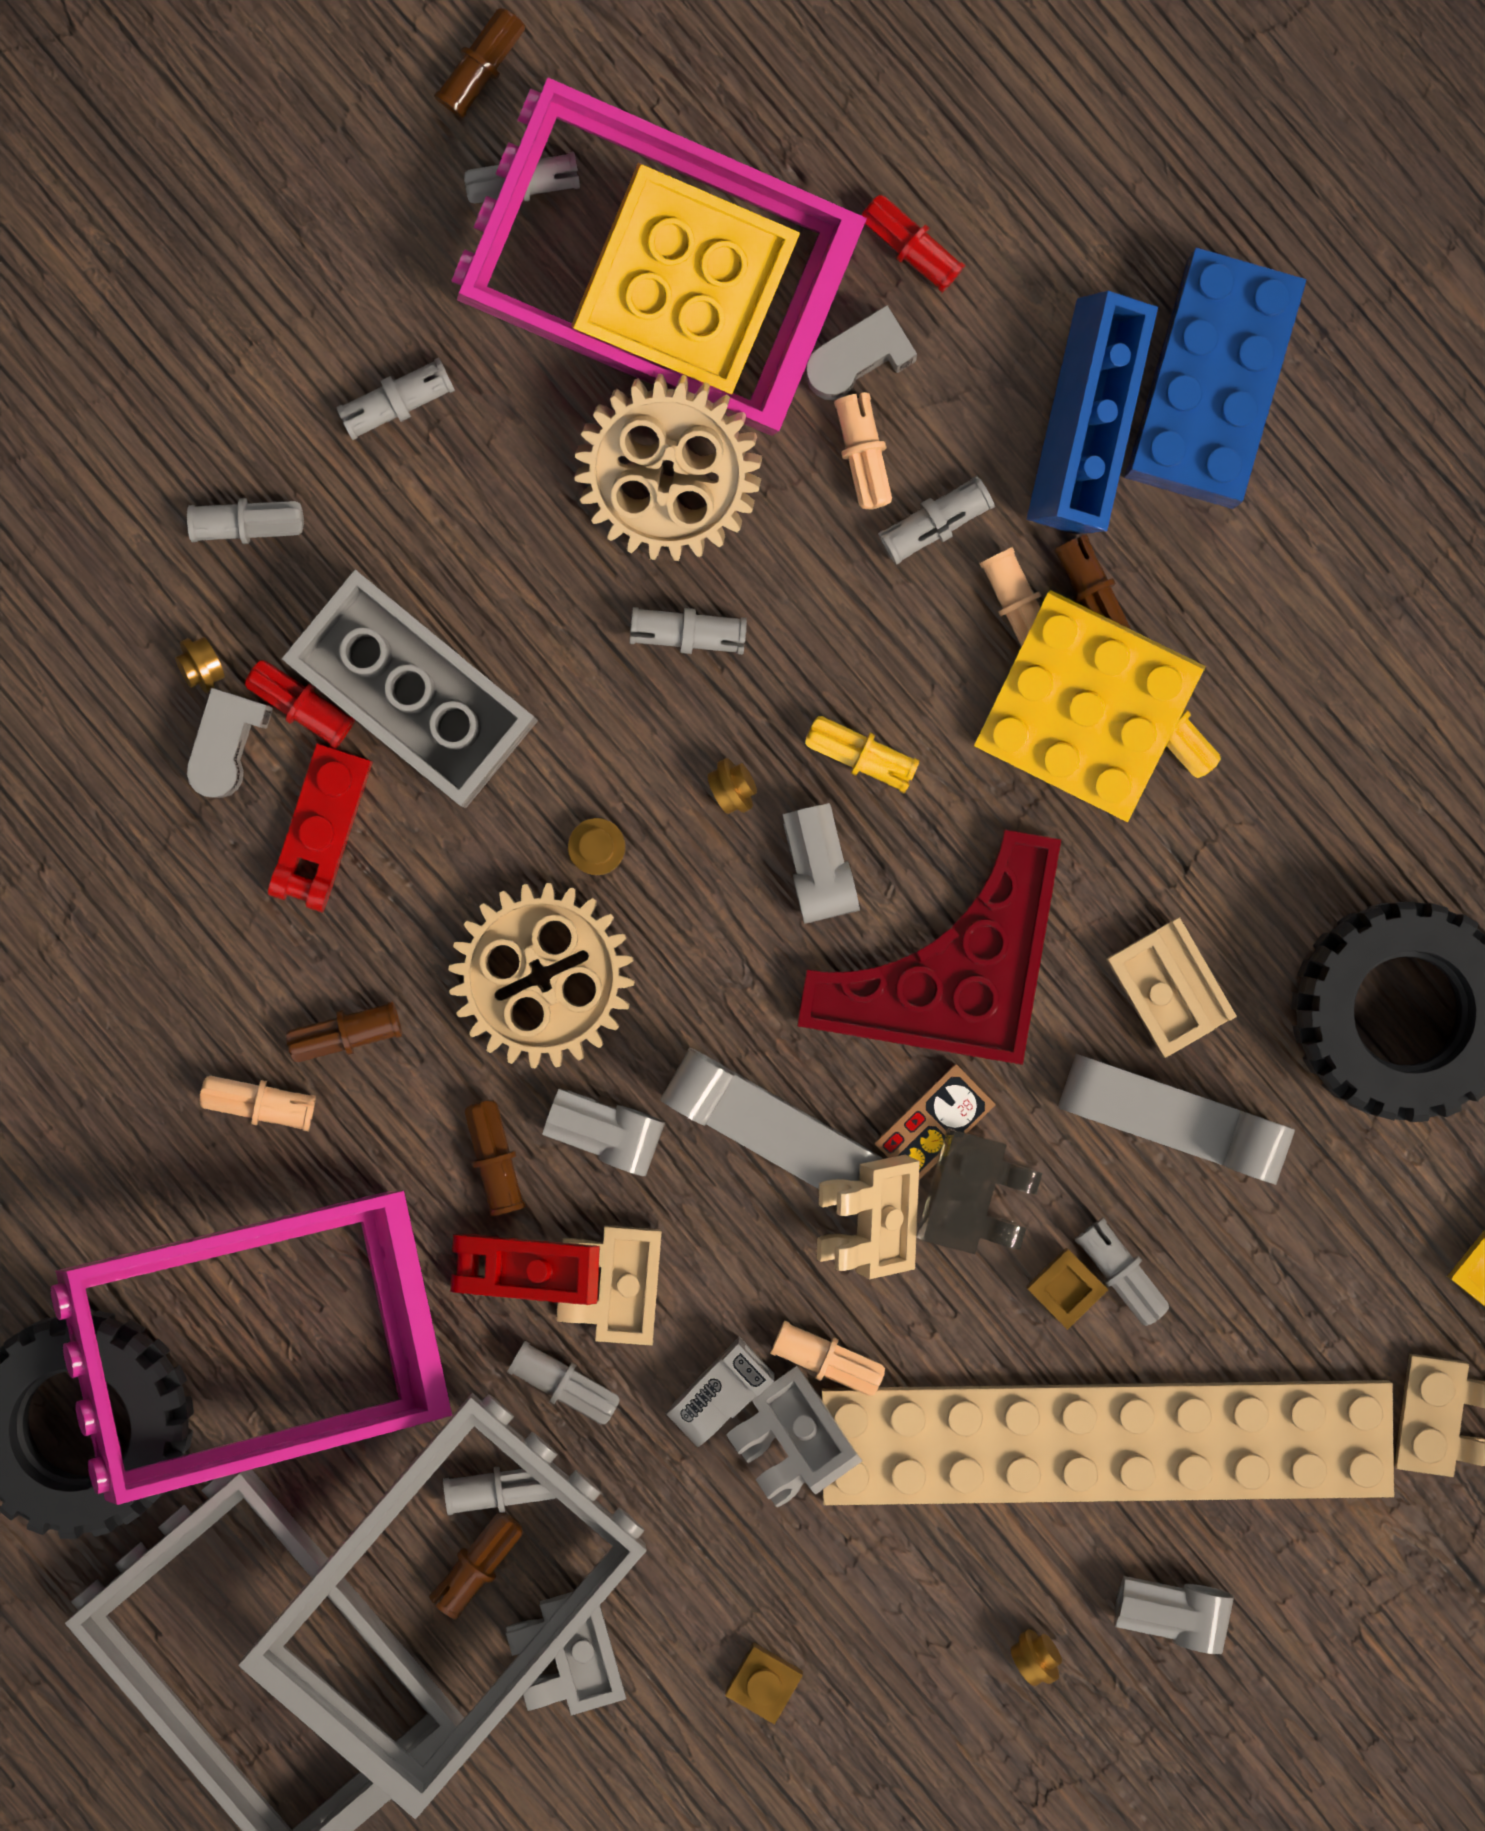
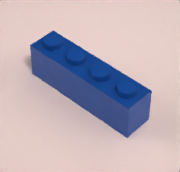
[1026,291,1158,534]

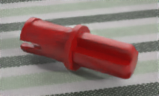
[861,194,966,293]
[245,660,355,749]

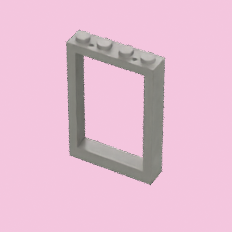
[239,1393,647,1819]
[65,1469,464,1831]

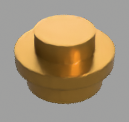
[175,637,225,693]
[707,758,757,814]
[568,818,625,875]
[1011,1629,1062,1686]

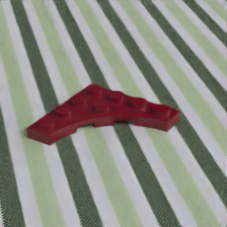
[797,830,1062,1065]

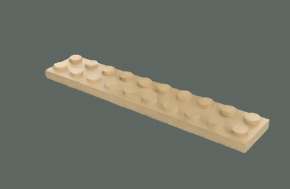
[821,1380,1394,1505]

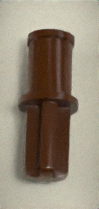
[434,8,525,119]
[1054,534,1131,629]
[286,1001,403,1062]
[465,1100,526,1216]
[429,1512,522,1619]

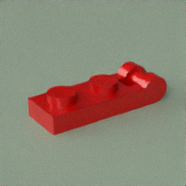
[268,743,373,913]
[450,1234,600,1305]

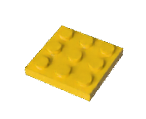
[571,163,800,394]
[974,590,1206,822]

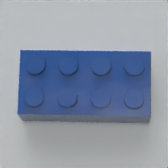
[1125,248,1307,509]

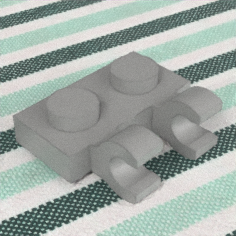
[727,1366,862,1508]
[506,1592,626,1716]

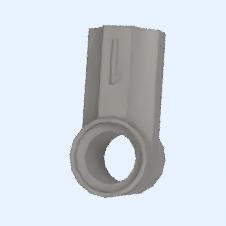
[783,803,860,924]
[542,1088,665,1176]
[1114,1576,1234,1654]

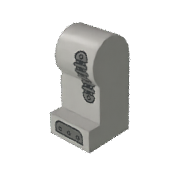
[807,305,917,400]
[187,688,273,798]
[665,1336,774,1447]

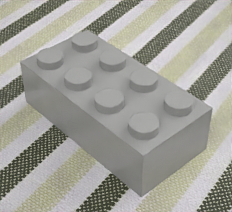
[282,570,538,808]

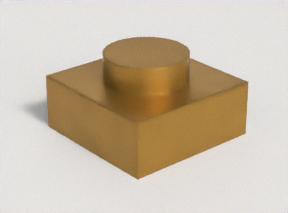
[1026,1247,1108,1330]
[725,1642,803,1725]

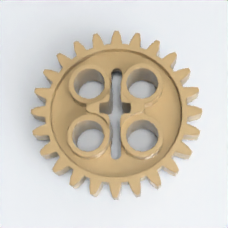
[574,374,762,561]
[448,883,635,1068]

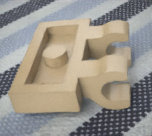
[817,1155,920,1279]
[556,1225,662,1345]
[1394,1353,1485,1477]

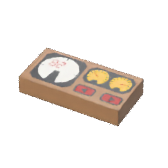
[874,1063,996,1180]

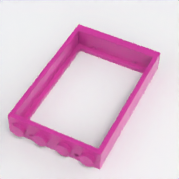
[452,78,867,436]
[51,1191,452,1505]

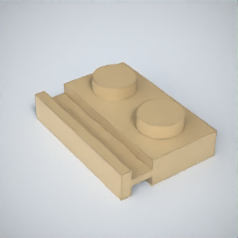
[1106,918,1237,1058]

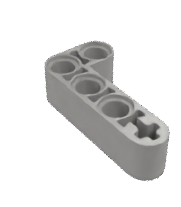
[660,1048,883,1189]
[1057,1054,1295,1185]

